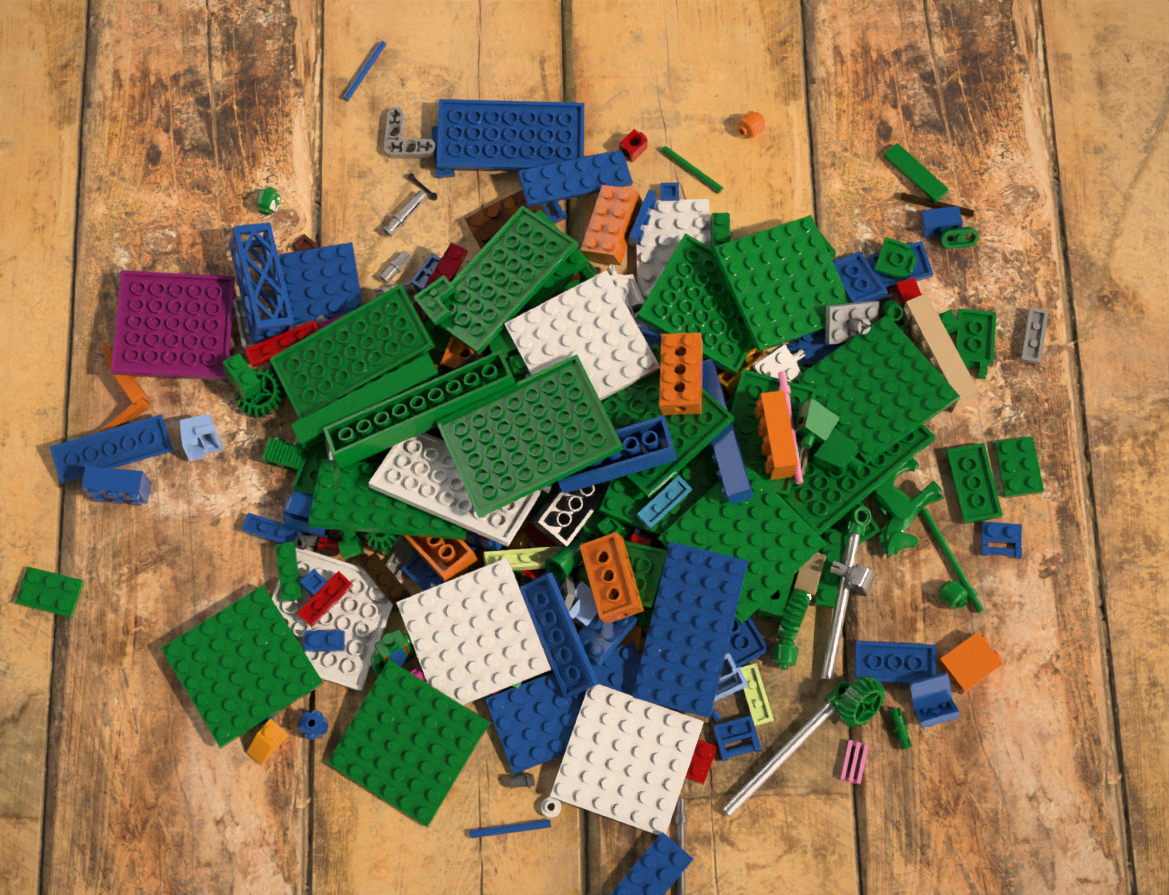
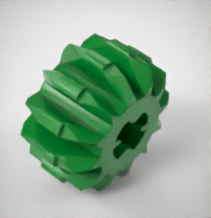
[364,532,397,551]

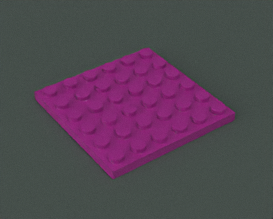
[111,270,235,380]

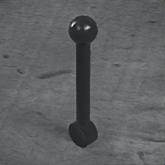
[408,173,438,201]

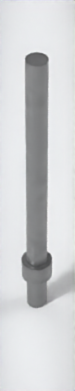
[675,798,687,895]

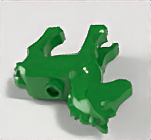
[871,458,944,559]

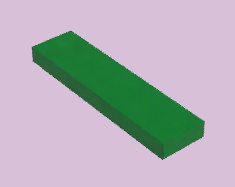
[884,143,949,204]

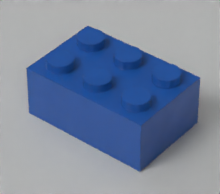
[81,466,151,506]

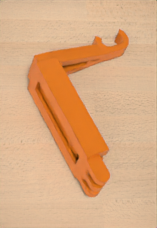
[98,345,152,433]

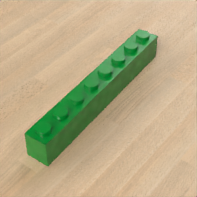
[291,354,440,449]

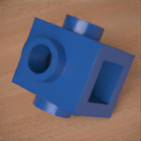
[298,710,329,741]

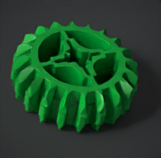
[233,367,285,418]
[777,588,812,641]
[837,676,885,728]

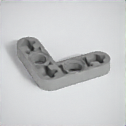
[384,107,437,159]

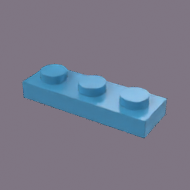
[636,476,692,530]

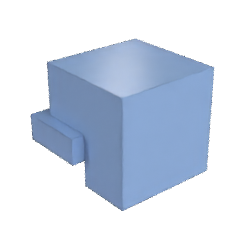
[180,414,224,461]
[569,581,598,627]
[714,653,748,702]

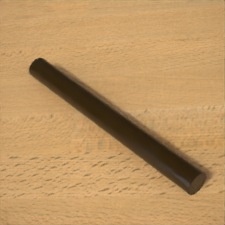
[900,192,974,217]

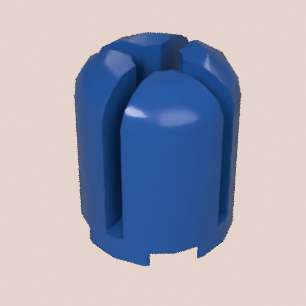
[283,491,330,538]

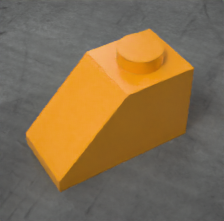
[247,719,289,766]

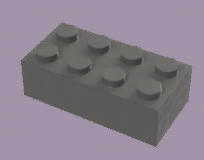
[530,481,610,547]

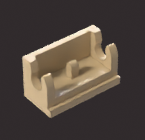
[794,552,826,595]

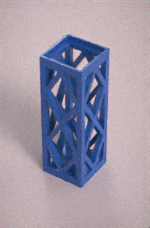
[228,222,295,344]

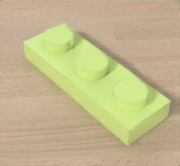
[740,663,774,727]

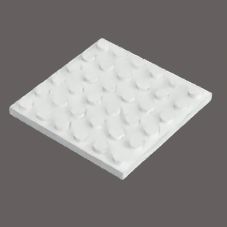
[504,271,660,401]
[272,547,403,692]
[396,558,551,705]
[550,684,704,835]

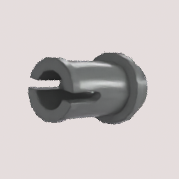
[295,534,320,550]
[509,772,535,789]

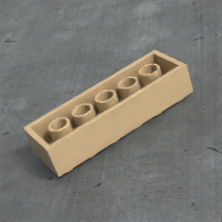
[901,293,979,413]

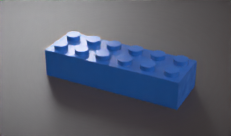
[558,416,678,494]

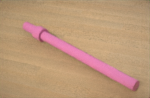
[778,371,803,484]

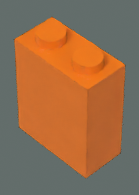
[937,632,1003,694]

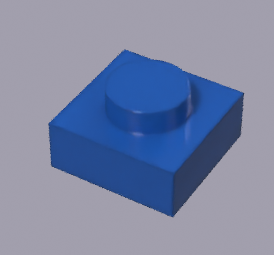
[660,182,679,201]
[299,569,328,597]

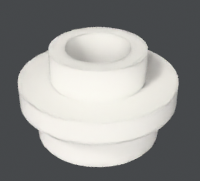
[541,797,561,818]

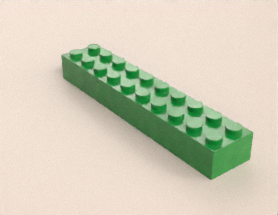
[323,350,516,469]

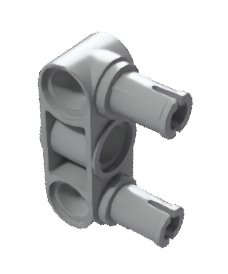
[830,560,875,597]

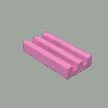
[840,740,869,785]

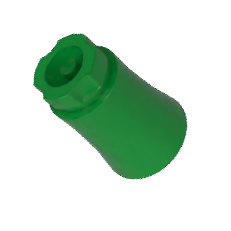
[545,539,584,581]

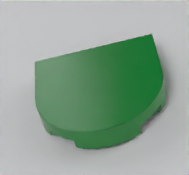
[874,237,917,279]

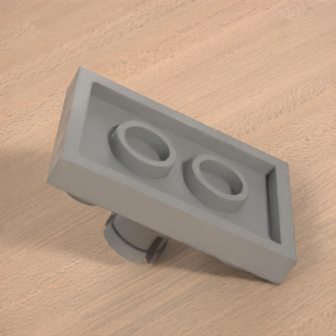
[825,301,879,345]

